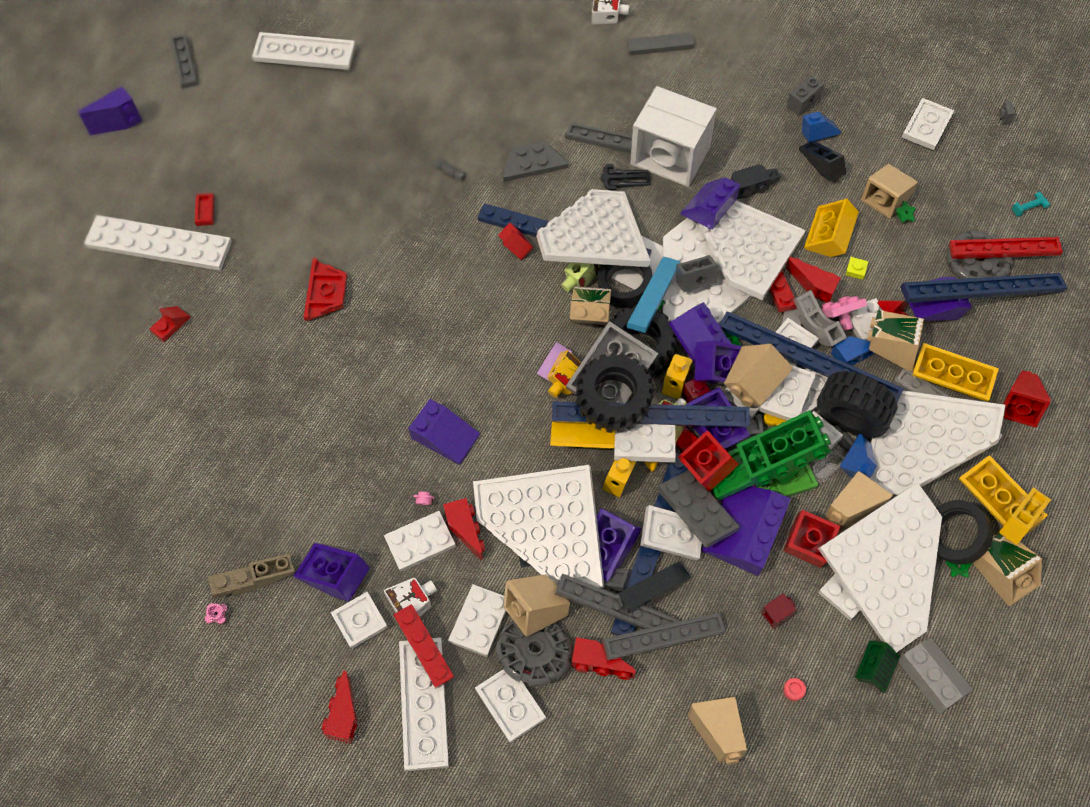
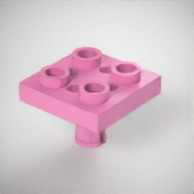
[821,296,867,331]

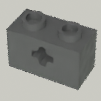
[787,75,824,116]
[676,255,718,292]

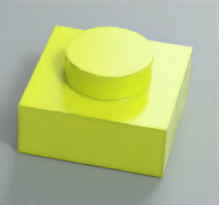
[845,257,868,280]

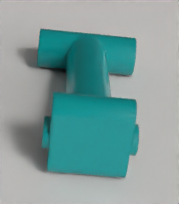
[1012,191,1051,217]

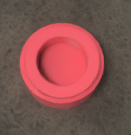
[783,678,806,701]

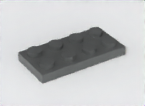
[657,470,739,548]

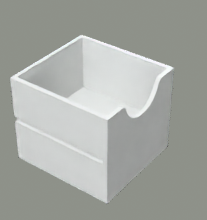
[630,86,717,187]

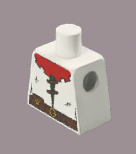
[592,0,629,24]
[384,578,437,617]

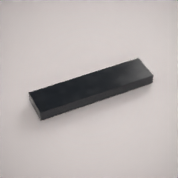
[615,561,691,614]

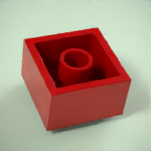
[678,430,739,491]
[783,510,840,568]

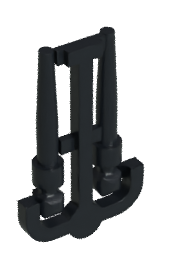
[601,164,650,191]

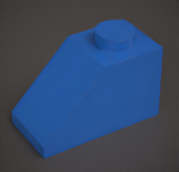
[802,112,841,142]
[831,336,875,366]
[840,434,877,479]

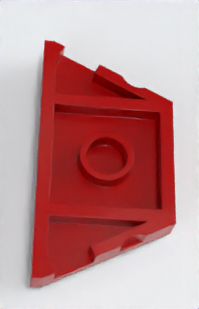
[304,258,347,321]

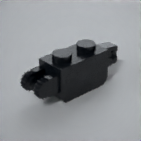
[731,164,781,199]

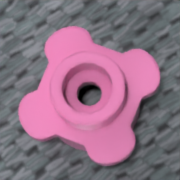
[413,492,434,505]
[205,603,227,624]

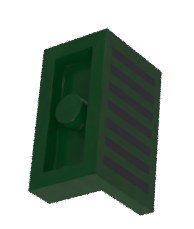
[855,640,900,693]

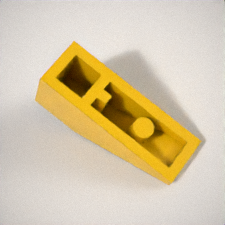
[999,487,1051,545]

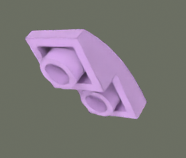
[537,342,573,383]

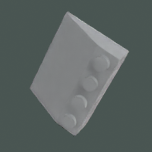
[566,321,658,403]

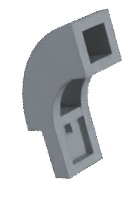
[793,290,847,346]

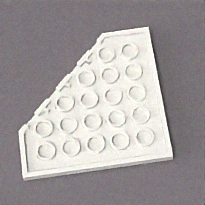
[537,189,651,267]
[698,201,806,300]
[663,218,753,343]
[870,391,1005,498]
[473,465,604,588]
[818,482,942,653]

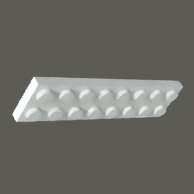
[84,215,232,271]

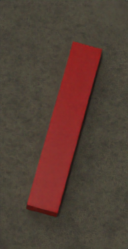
[949,237,1063,259]

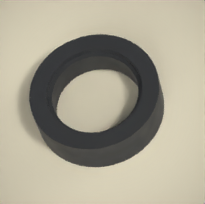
[597,264,653,308]
[936,500,993,564]

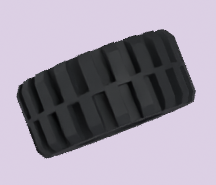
[610,306,677,378]
[576,353,654,433]
[817,371,898,439]

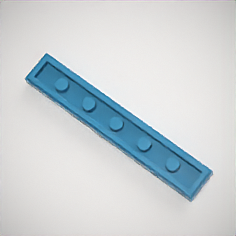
[627,256,680,333]

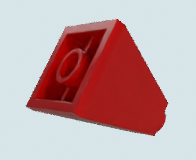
[1003,370,1051,428]

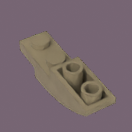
[208,553,295,598]

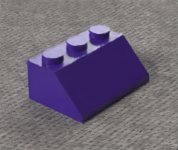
[681,177,741,230]
[668,302,731,365]

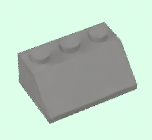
[898,638,973,714]

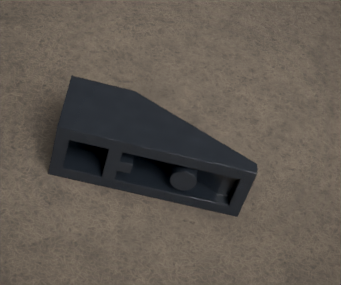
[799,141,846,181]

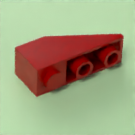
[786,257,841,303]
[443,498,485,560]
[572,637,636,680]
[322,670,358,744]

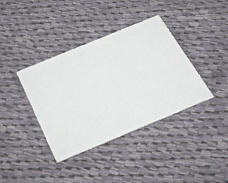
[612,236,663,290]

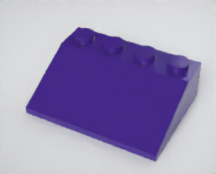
[702,486,791,576]

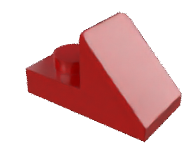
[498,222,534,260]
[877,300,909,316]
[149,306,191,342]

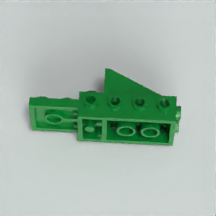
[713,410,831,500]

